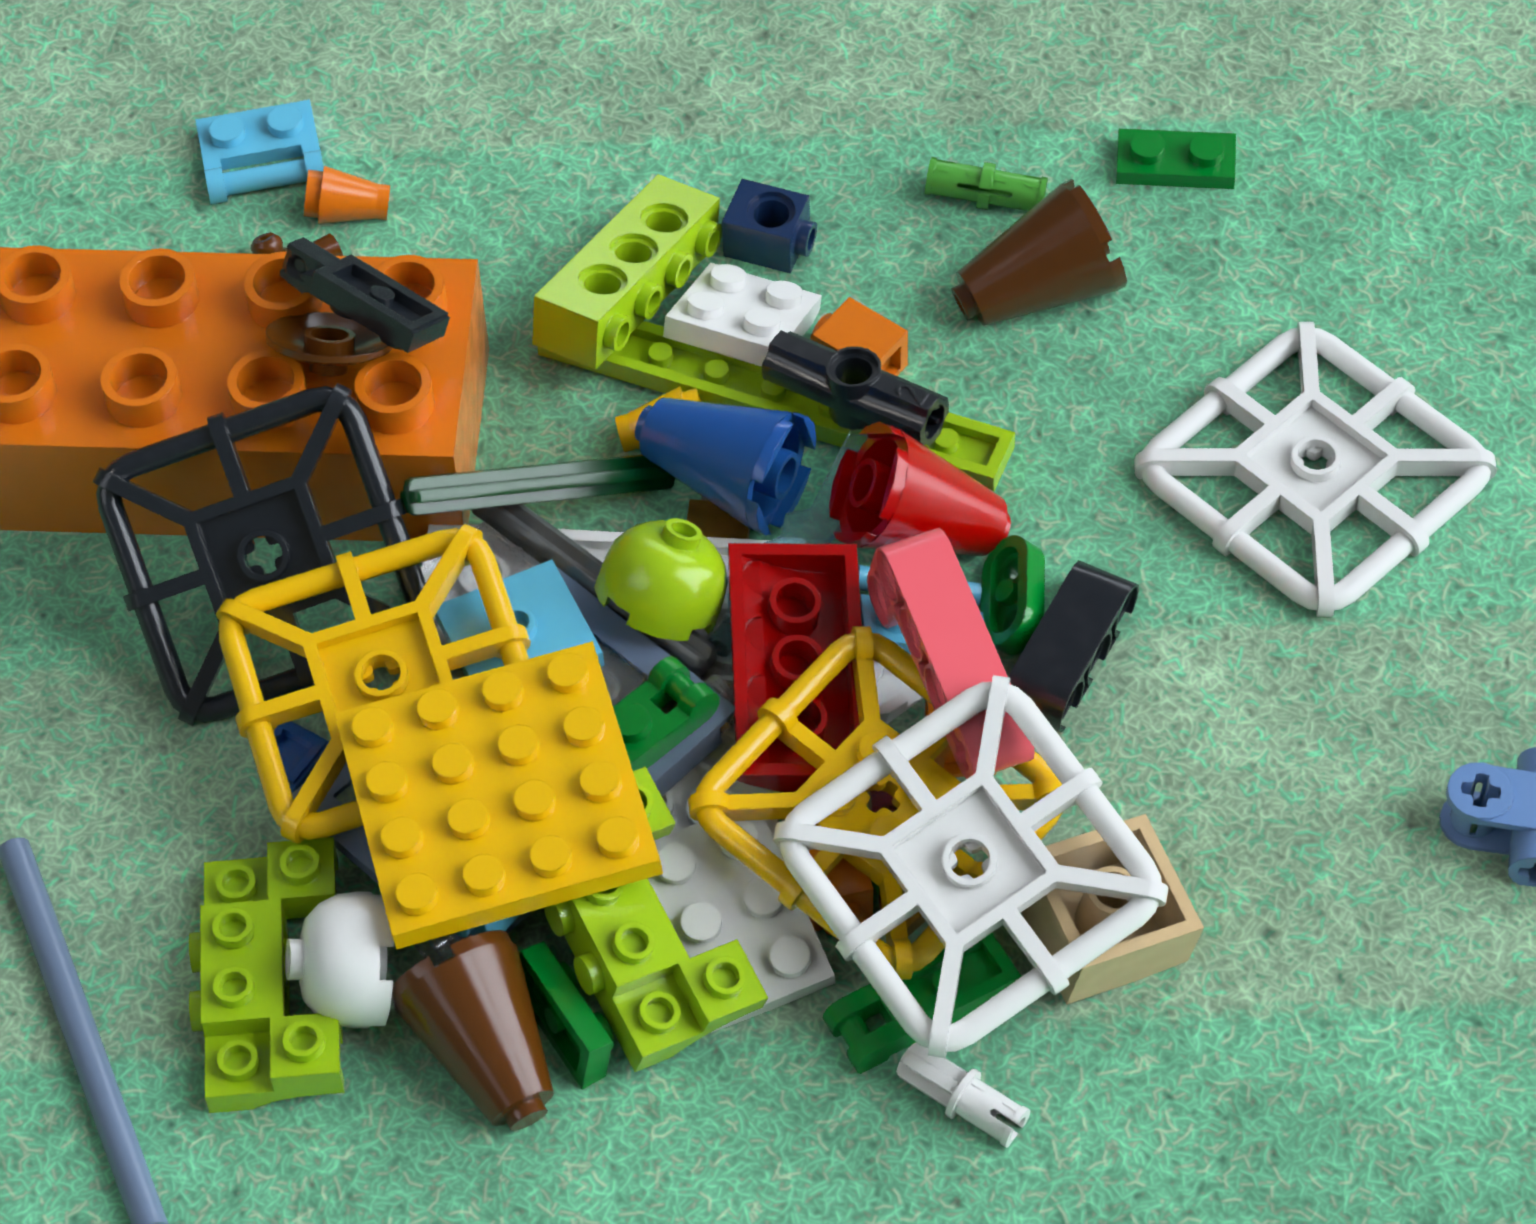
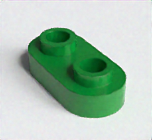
[981,535,1045,656]

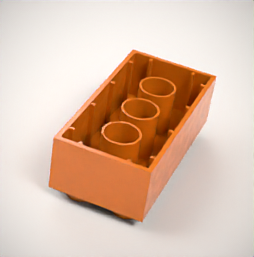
[0,245,489,541]

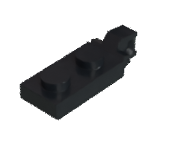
[279,237,450,353]

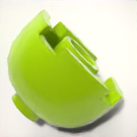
[594,518,728,641]

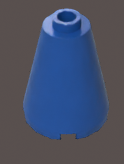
[635,398,817,536]

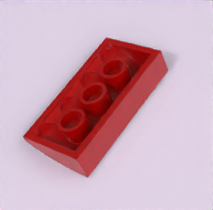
[727,543,862,792]

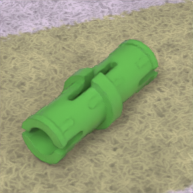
[925,157,1048,211]

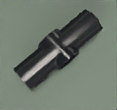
[762,330,949,447]

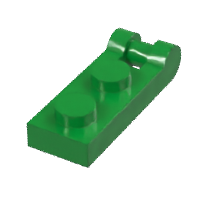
[613,656,720,771]
[822,933,1022,1074]

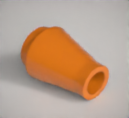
[304,166,390,224]

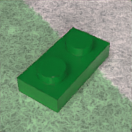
[1116,128,1236,189]
[520,941,614,1090]

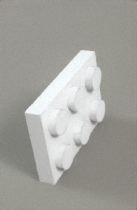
[648,820,836,1033]

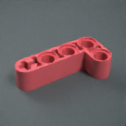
[867,528,1035,779]

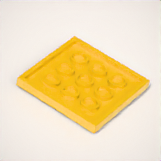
[334,641,663,950]

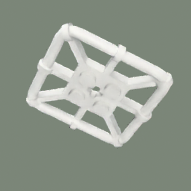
[1134,322,1497,617]
[773,675,1168,1058]

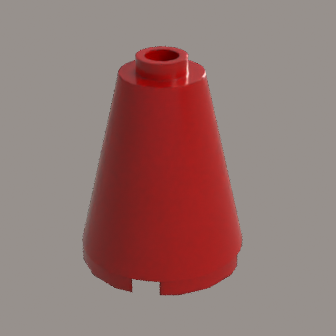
[829,422,1011,556]

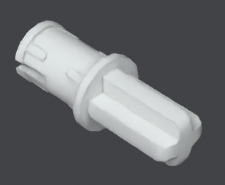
[896,1042,1030,1148]

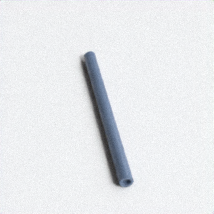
[0,838,169,1224]

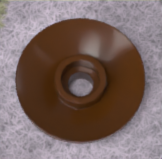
[266,312,392,377]

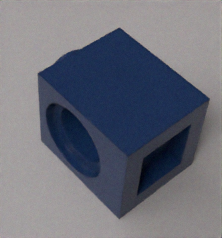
[722,179,817,274]

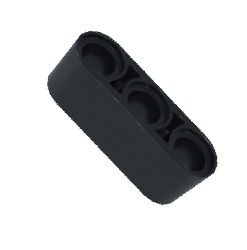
[1009,560,1139,732]

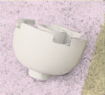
[285,892,394,1029]

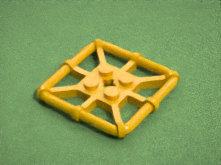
[216,524,531,844]
[688,626,1063,980]

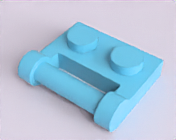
[195,99,324,205]

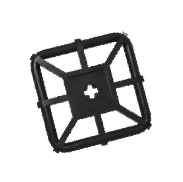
[93,383,437,726]

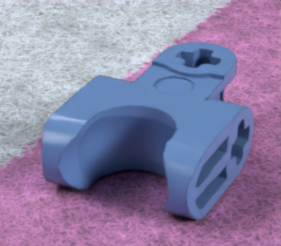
[1439,747,1536,887]

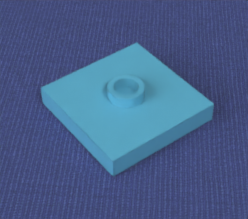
[435,559,605,676]

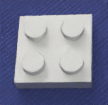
[663,262,822,367]

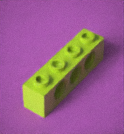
[532,174,722,370]

